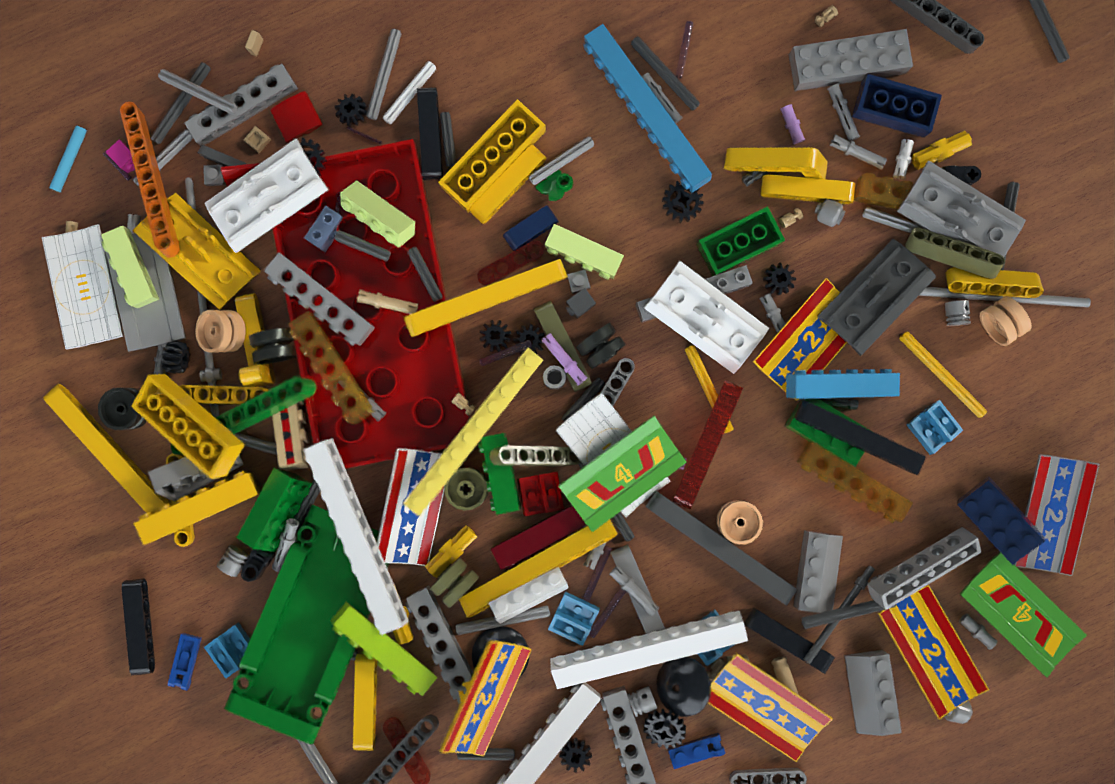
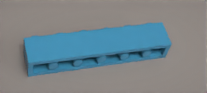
[786,369,900,399]

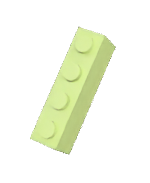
[340,181,415,248]
[545,224,624,280]
[101,226,159,308]

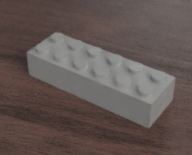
[789,29,913,91]

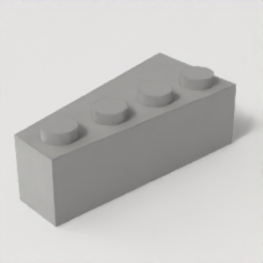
[148,454,244,501]

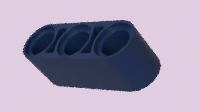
[503,205,559,252]

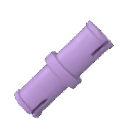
[780,104,805,145]

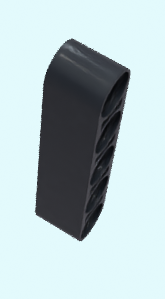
[417,87,443,180]
[122,578,155,676]
[744,607,835,674]

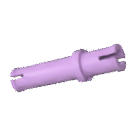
[542,333,587,386]

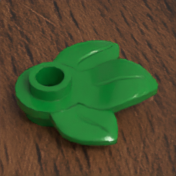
[536,169,573,201]

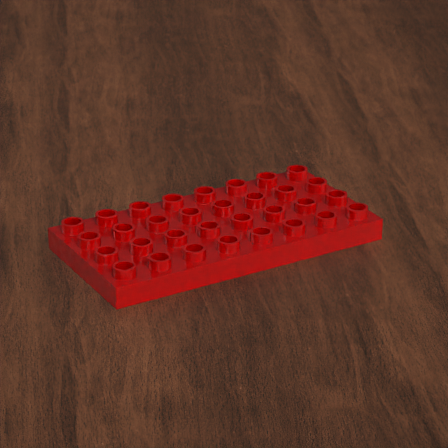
[272,139,470,469]

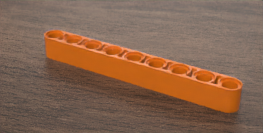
[120,101,180,258]

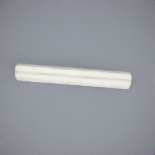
[383,61,436,124]

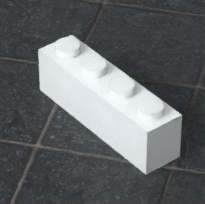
[489,567,569,624]

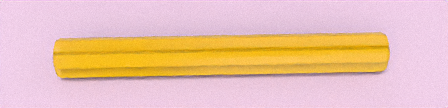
[685,345,734,433]

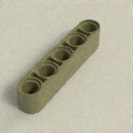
[905,227,1005,279]
[533,301,592,392]
[490,446,581,466]

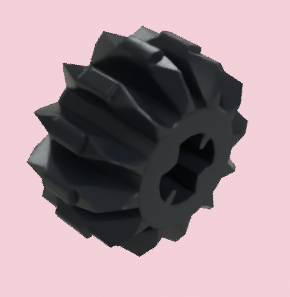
[335,93,367,127]
[763,263,796,296]
[479,320,512,352]
[513,324,545,355]
[161,341,191,374]
[559,737,592,773]

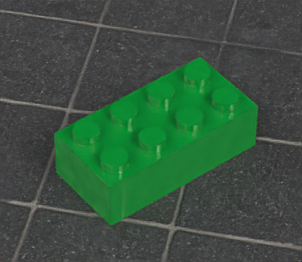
[696,206,785,277]
[784,398,869,467]
[478,433,521,515]
[236,468,312,552]

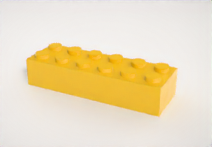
[438,99,546,213]
[131,374,245,479]
[134,471,261,545]

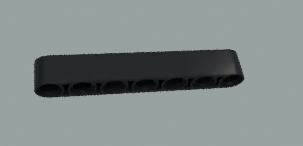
[794,400,927,475]

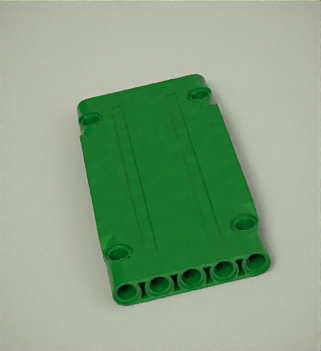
[224,504,389,744]

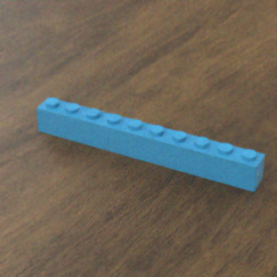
[583,24,712,193]

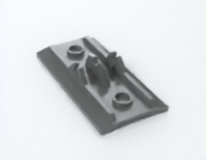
[817,239,937,356]

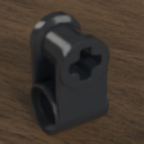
[942,166,981,186]
[241,549,275,582]

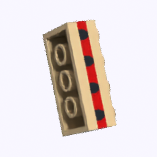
[269,389,310,471]

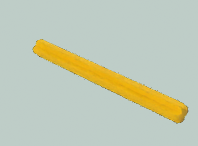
[899,331,987,418]

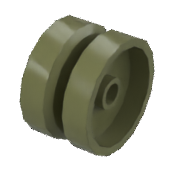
[444,467,488,511]
[430,558,479,608]

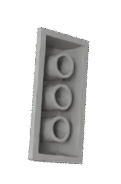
[794,530,843,613]
[844,650,902,736]

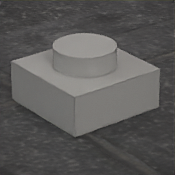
[204,165,225,186]
[567,270,590,294]

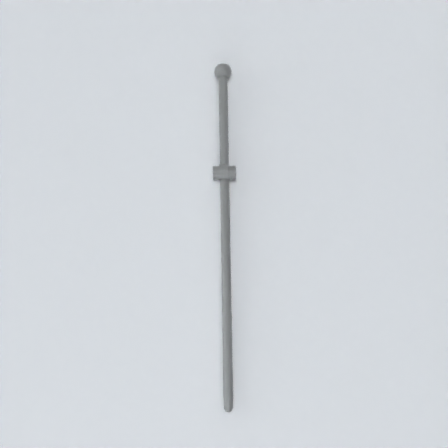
[185,177,222,418]

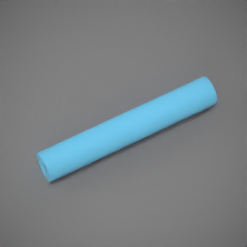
[49,125,87,193]

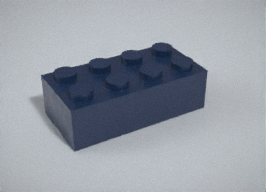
[852,74,942,138]
[957,476,1045,565]

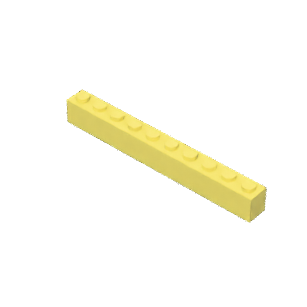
[402,348,543,516]

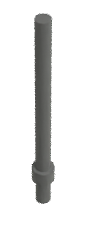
[803,565,875,664]

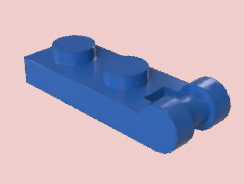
[168,633,202,691]
[668,733,726,769]

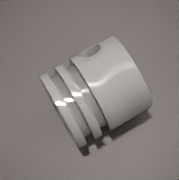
[945,300,971,326]
[543,365,566,390]
[217,545,249,577]
[627,686,658,717]

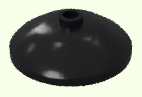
[472,626,529,678]
[656,656,711,717]

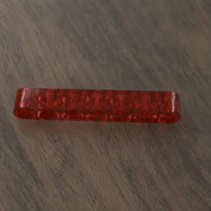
[673,380,743,510]

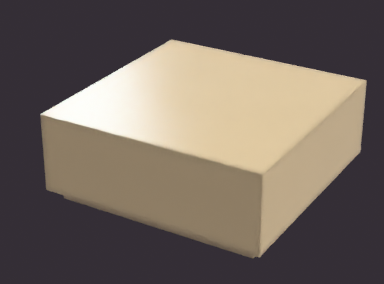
[245,30,264,57]
[243,126,271,153]

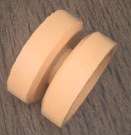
[980,296,1031,346]
[195,310,246,353]
[716,500,763,545]

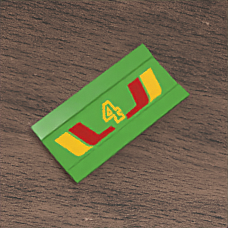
[558,416,687,532]
[960,552,1087,678]

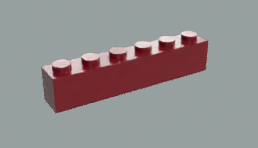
[490,505,587,570]

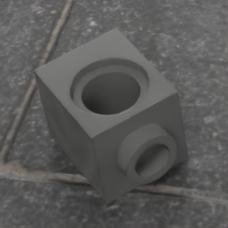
[566,288,596,319]

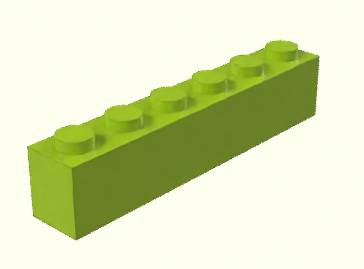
[331,602,438,696]

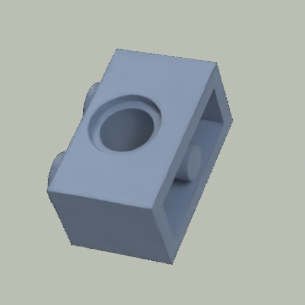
[304,206,343,253]

